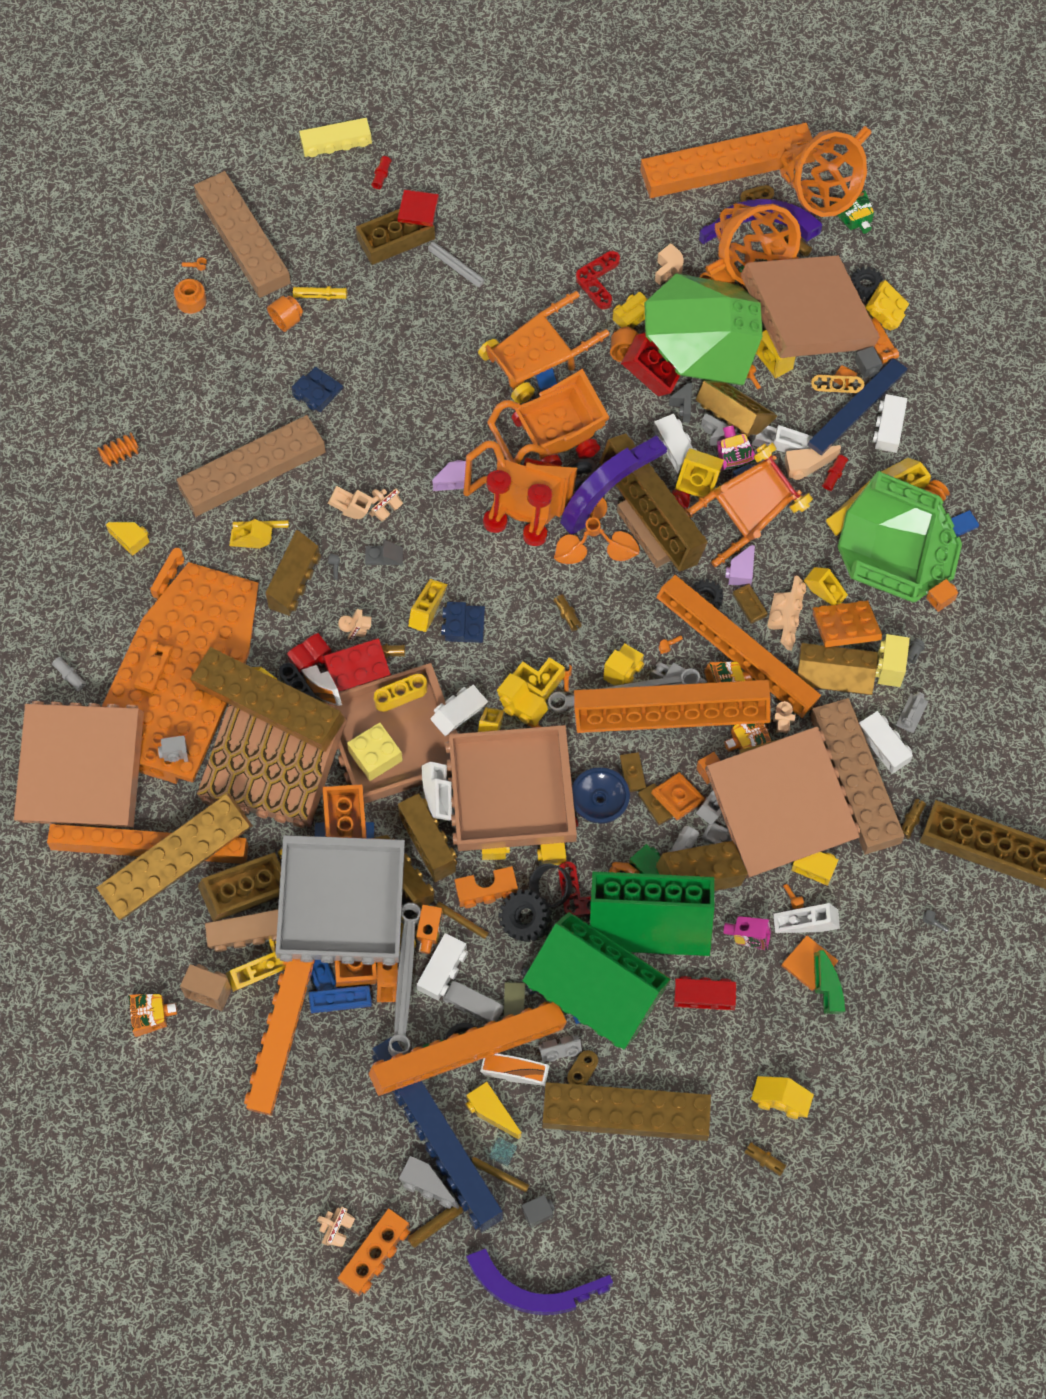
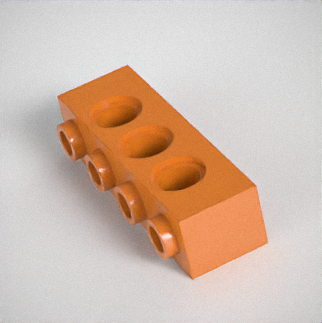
[338,1208,410,1296]

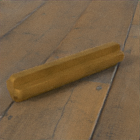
[408,1203,463,1248]

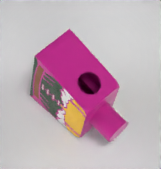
[717,425,756,471]
[724,916,771,951]

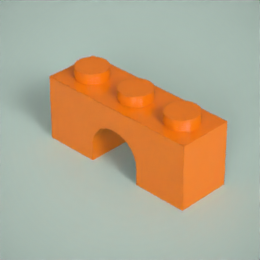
[454,866,518,908]

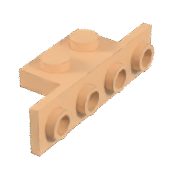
[767,576,806,651]

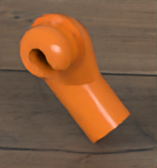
[609,862,640,874]

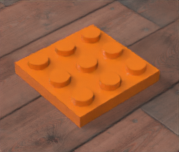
[813,601,882,647]

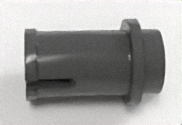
[907,639,925,664]

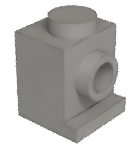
[158,736,188,762]

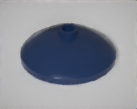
[572,767,630,824]

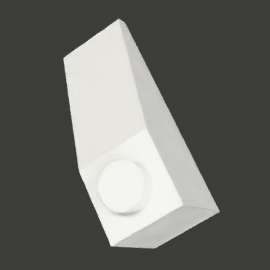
[774,903,840,933]

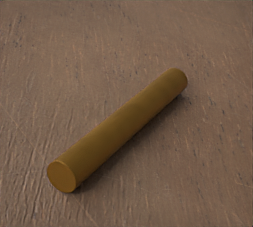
[436,901,489,939]
[472,1157,530,1193]

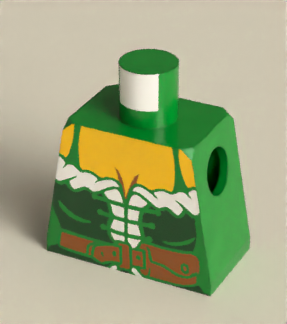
[835,190,874,234]

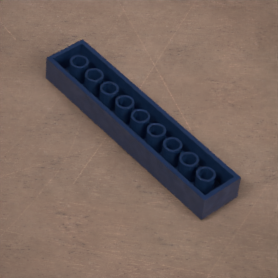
[371,1036,503,1233]

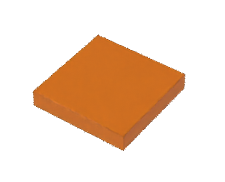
[651,772,705,821]
[781,936,838,991]

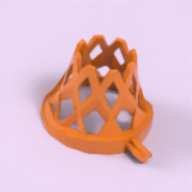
[780,126,871,217]
[705,203,801,285]

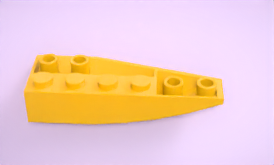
[826,458,931,536]

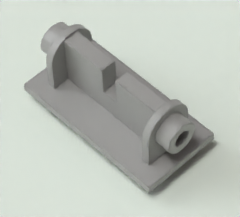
[896,692,928,733]
[538,1034,582,1062]

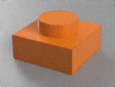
[834,365,857,389]

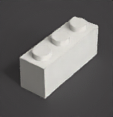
[873,394,907,453]
[653,414,697,473]
[430,685,488,736]
[859,711,913,774]
[417,933,468,1001]

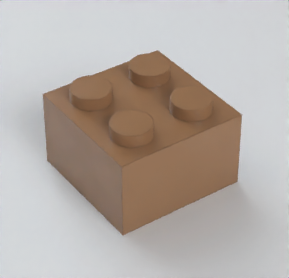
[180,964,232,1011]

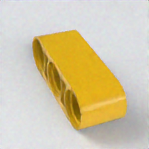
[373,674,427,712]

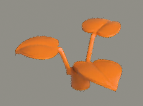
[554,497,640,564]

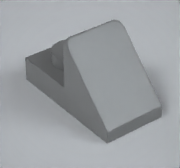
[701,414,737,446]

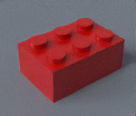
[621,332,680,396]
[323,638,391,692]

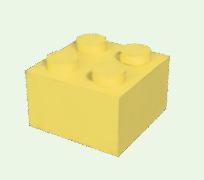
[875,634,910,687]
[347,723,402,781]

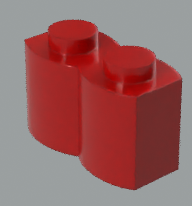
[287,633,332,675]

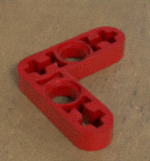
[576,251,620,309]
[558,861,591,918]

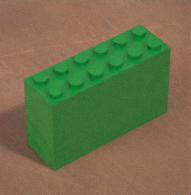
[590,871,715,956]
[523,912,671,1050]

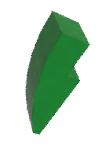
[814,950,845,1014]

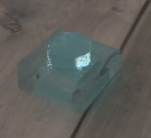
[489,1137,517,1167]

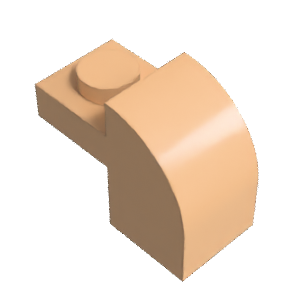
[655,243,683,285]
[328,486,374,519]

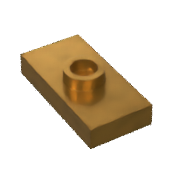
[732,584,768,624]
[620,752,646,792]
[638,783,674,826]

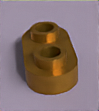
[740,185,774,202]
[567,1050,598,1085]

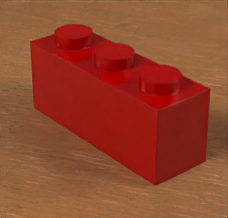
[674,976,736,1011]

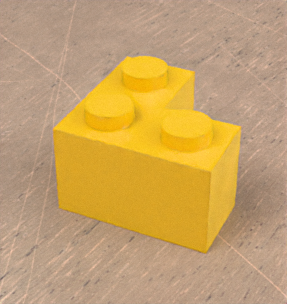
[603,643,645,686]
[513,657,565,702]
[497,673,548,726]
[751,1076,814,1119]

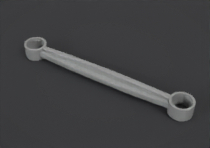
[548,668,701,714]
[388,903,421,1057]

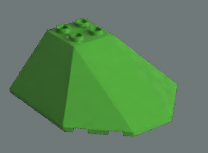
[644,273,763,385]
[838,471,962,603]

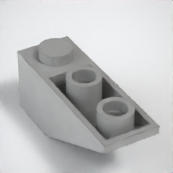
[399,1156,459,1209]

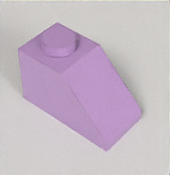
[432,460,466,491]
[725,545,755,586]

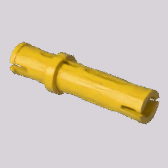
[293,286,347,300]

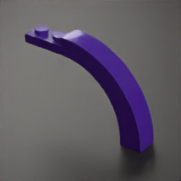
[699,199,822,244]
[560,436,668,535]
[466,1249,613,1315]

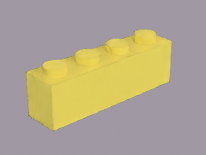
[299,118,372,157]

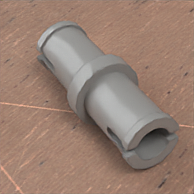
[52,657,86,691]

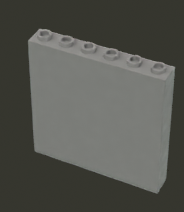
[276,835,405,966]

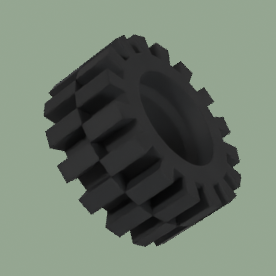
[851,267,883,300]
[691,579,723,610]

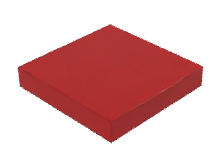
[398,190,439,227]

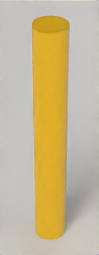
[233,520,289,529]

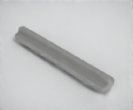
[428,242,484,287]

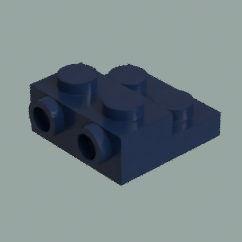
[292,367,343,413]
[441,602,485,643]

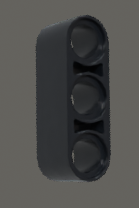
[279,663,317,699]

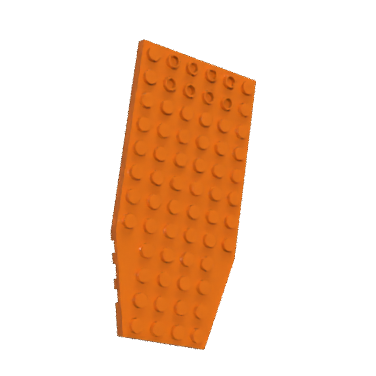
[102,562,259,784]

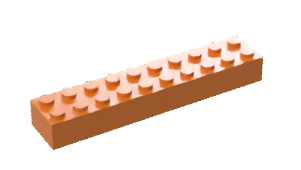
[640,123,816,198]
[574,680,770,733]
[322,784,377,987]

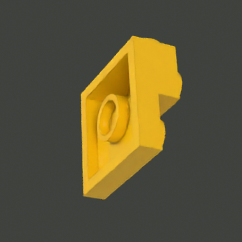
[865,280,909,331]

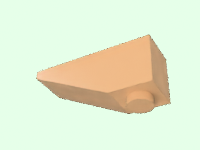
[784,445,841,480]

